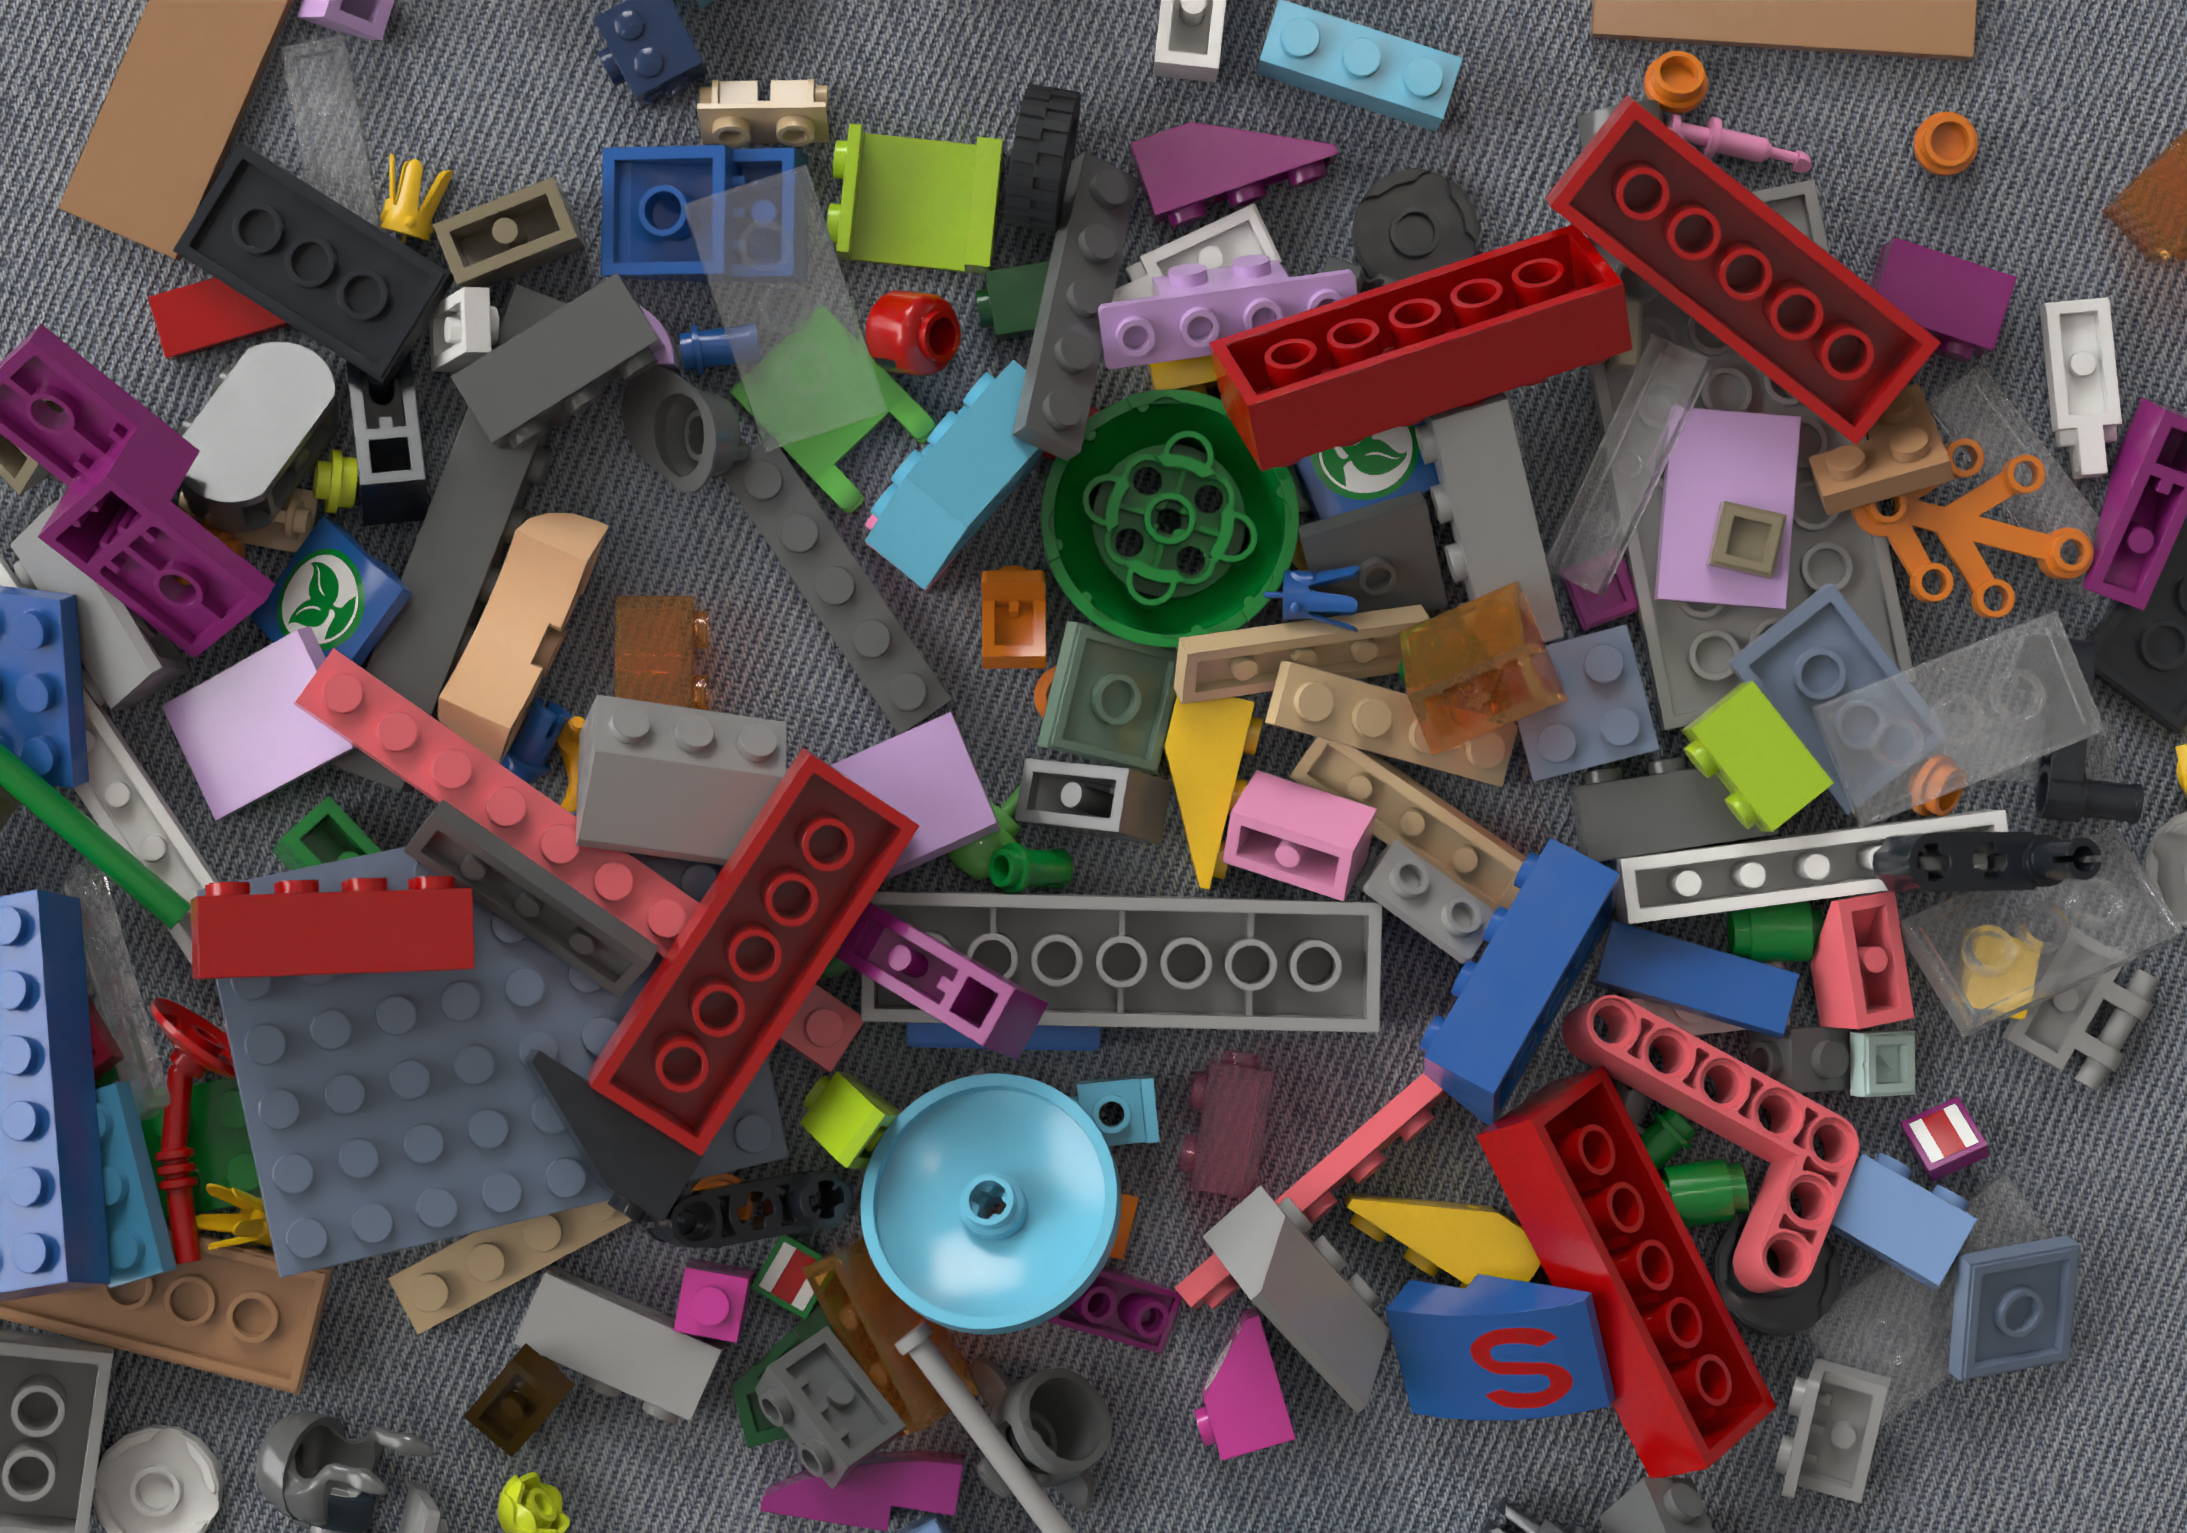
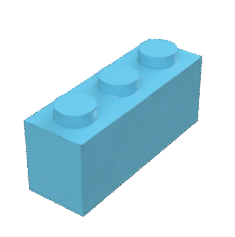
[1256,0,1463,132]

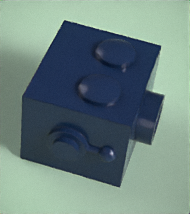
[593,0,709,108]

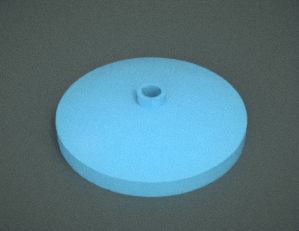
[860,1073,1122,1335]

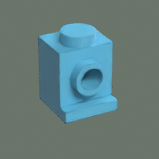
[1069,1074,1160,1146]

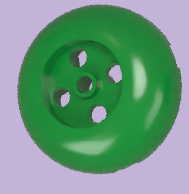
[1041,389,1299,648]

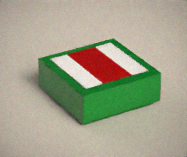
[750,1234,839,1320]

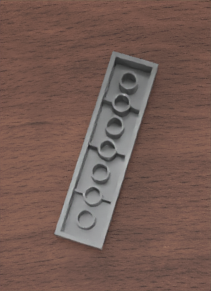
[861,890,1382,1033]

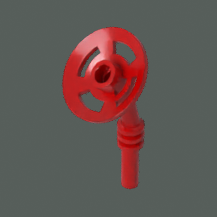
[150,997,237,1264]

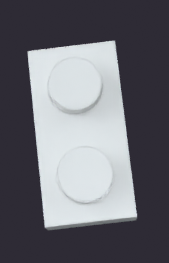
[429,287,499,372]

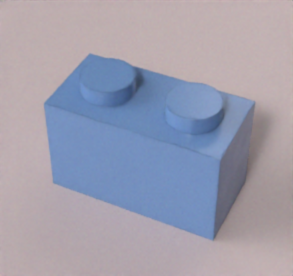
[1829,1152,1977,1291]

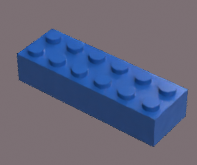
[0,889,111,1302]

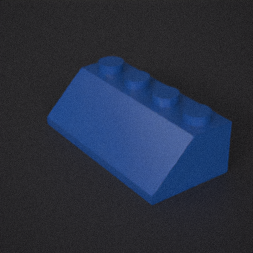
[1419,837,1620,1126]

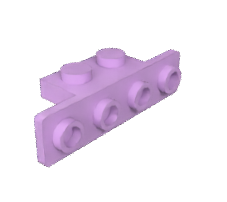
[1098,255,1357,369]

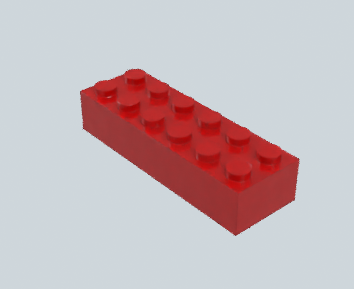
[1545,95,1941,445]
[1209,224,1633,471]
[587,748,920,1156]
[1476,1065,1777,1478]

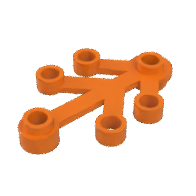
[1851,438,2094,619]

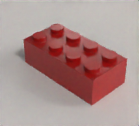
[191,876,475,979]

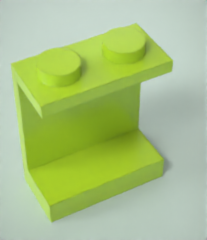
[826,123,1004,275]

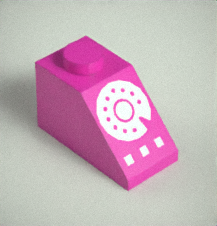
[1194,1307,1295,1461]

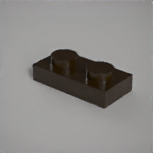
[463,1343,575,1457]

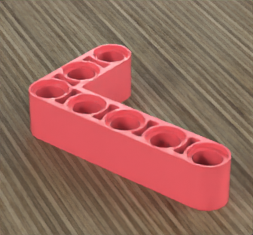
[1562,995,1860,1293]

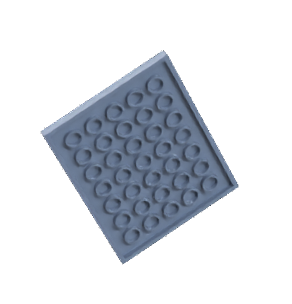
[196,811,789,1278]

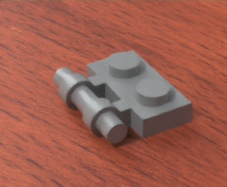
[2001,927,2160,1092]

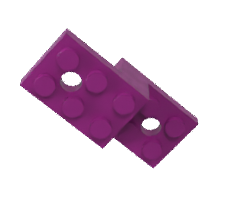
[0,324,275,659]

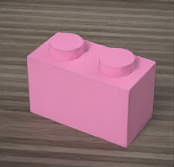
[1223,770,1377,902]

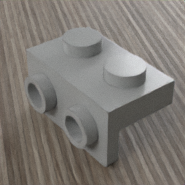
[1354,839,1495,964]
[1774,1358,1891,1503]

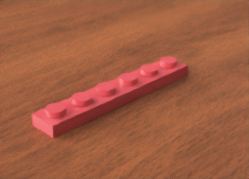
[1174,1072,1456,1310]

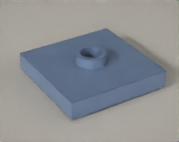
[1948,1235,2080,1381]

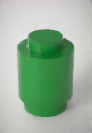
[1727,901,1823,964]
[1661,1158,1749,1228]

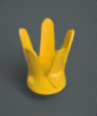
[380,153,454,244]
[196,1183,272,1250]

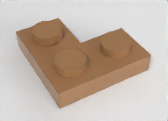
[1808,383,1954,516]

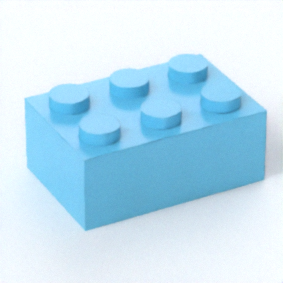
[864,360,1044,590]

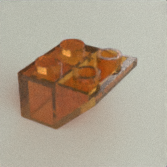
[1400,581,1568,756]

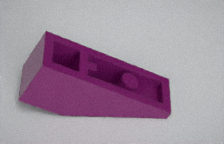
[2083,397,2187,611]
[836,902,1049,1060]

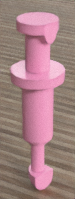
[1666,113,1812,173]

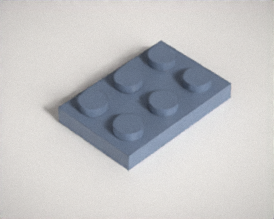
[1726,583,1950,815]

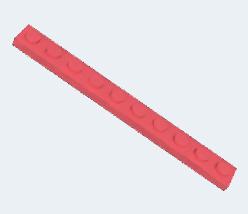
[294,648,865,1072]

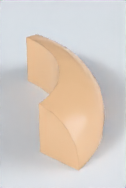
[438,513,609,764]

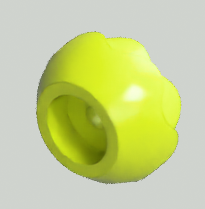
[497,1472,570,1533]

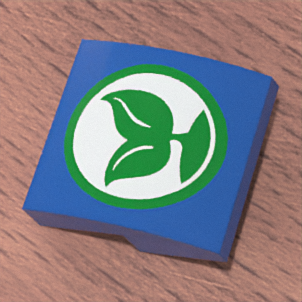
[1293,420,1439,521]
[250,515,413,666]

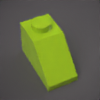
[800,1071,902,1169]

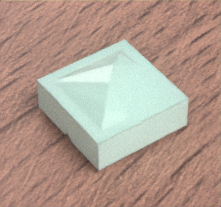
[1850,1030,1915,1097]

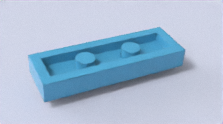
[95,1081,177,1288]

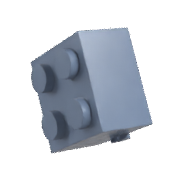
[1500,624,1659,782]

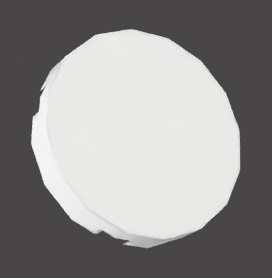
[93,1424,224,1533]

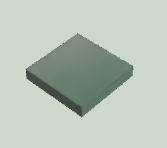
[1037,621,1178,775]

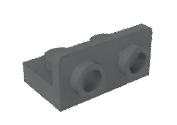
[755,1326,906,1489]

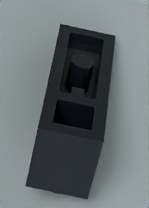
[346,352,428,526]
[524,1049,705,1224]

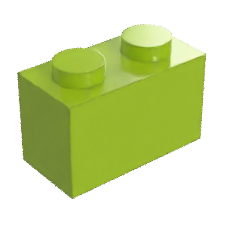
[1681,681,1834,832]

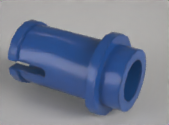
[679,321,761,376]
[502,697,571,783]

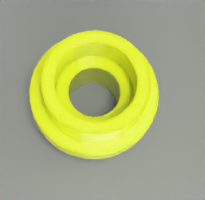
[313,449,358,513]

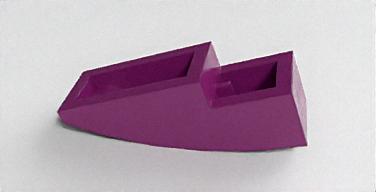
[760,1450,965,1531]

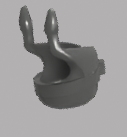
[255,1411,434,1530]

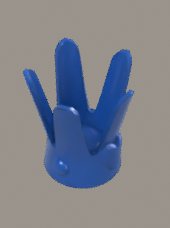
[1263,566,1359,633]

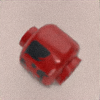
[865,290,961,376]

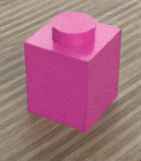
[673,1258,755,1343]

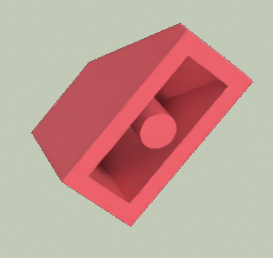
[1810,890,1915,1029]

